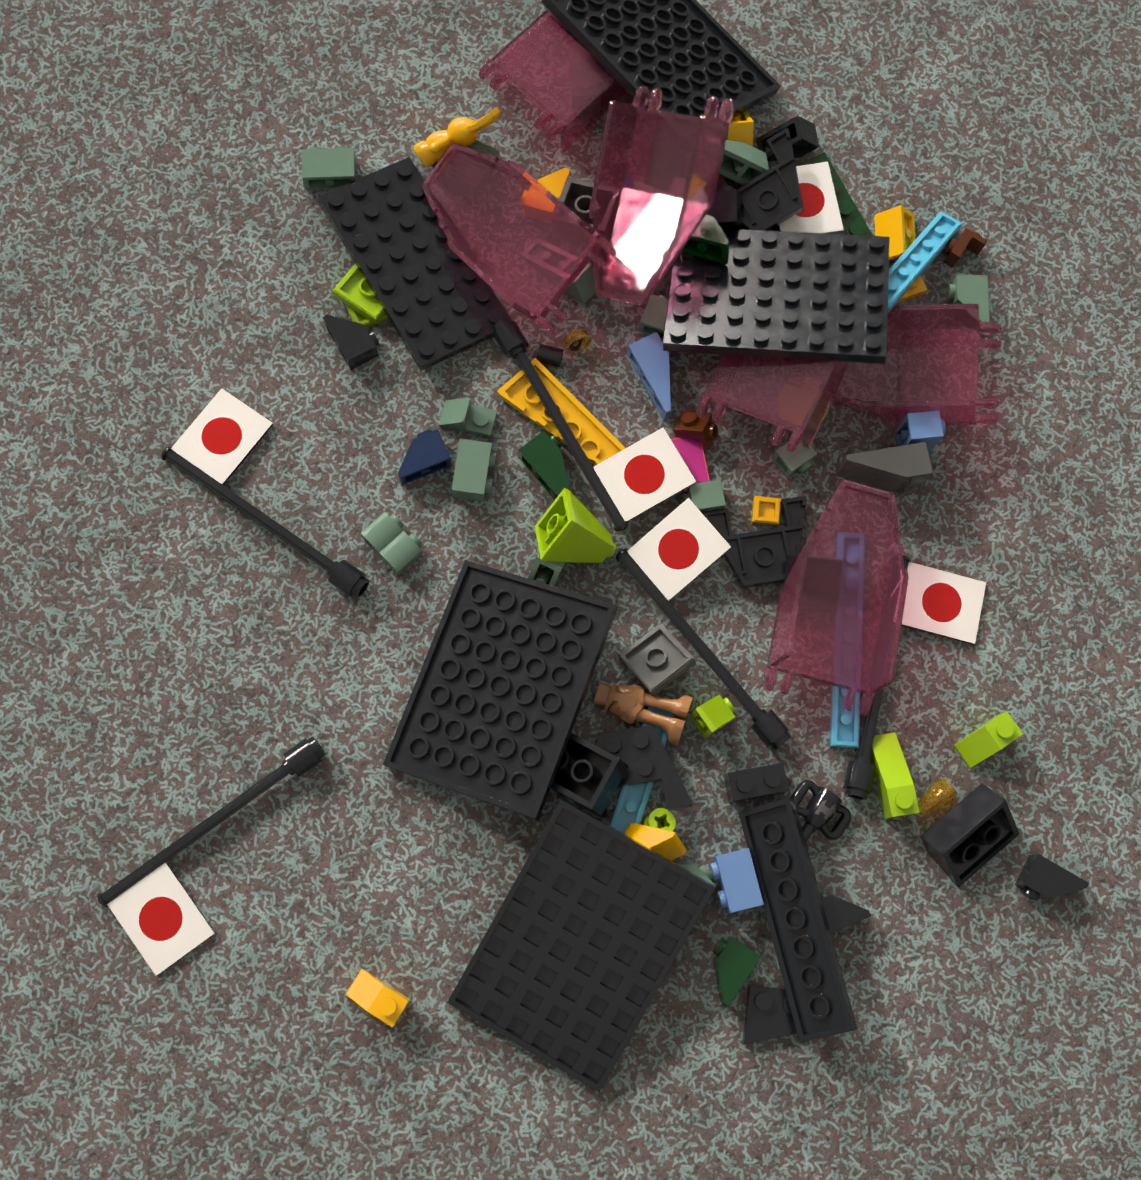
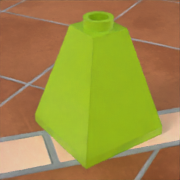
[535,488,616,563]

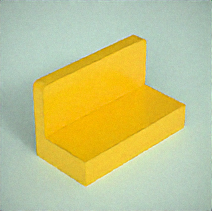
[874,205,916,260]

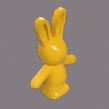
[414,107,500,168]

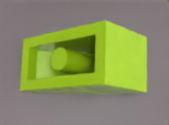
[689,694,735,739]
[953,711,1023,768]

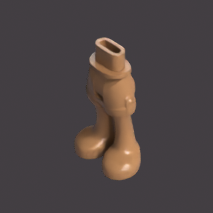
[593,683,693,746]

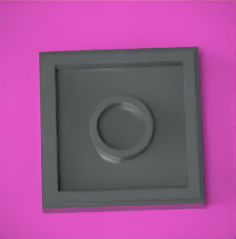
[618,623,696,696]

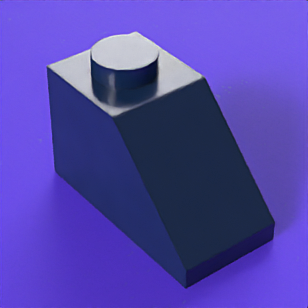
[398,429,452,485]

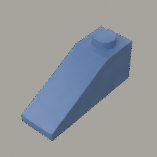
[627,332,671,421]

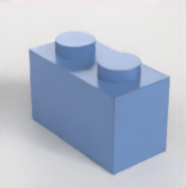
[894,410,946,453]
[710,848,764,913]

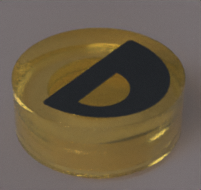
[564,329,592,352]

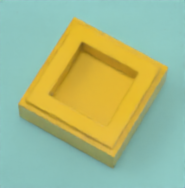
[751,496,781,526]

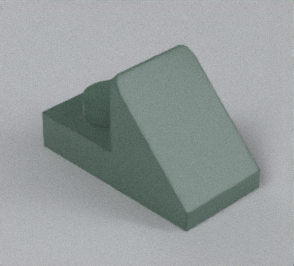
[439,397,497,438]

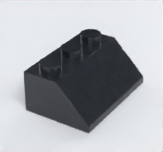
[920,783,1020,888]

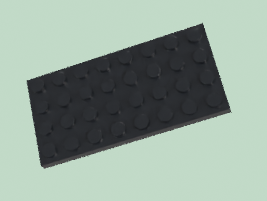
[318,157,510,371]

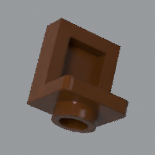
[944,228,987,267]
[673,411,718,450]

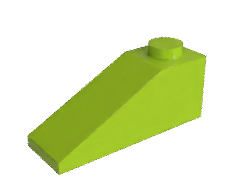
[871,732,920,820]

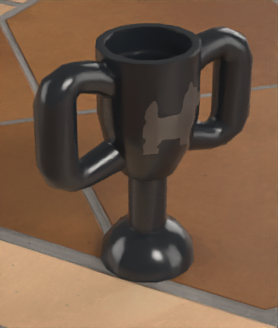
[791,780,852,842]

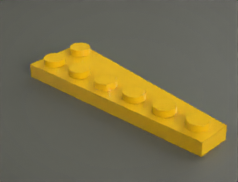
[497,358,626,466]

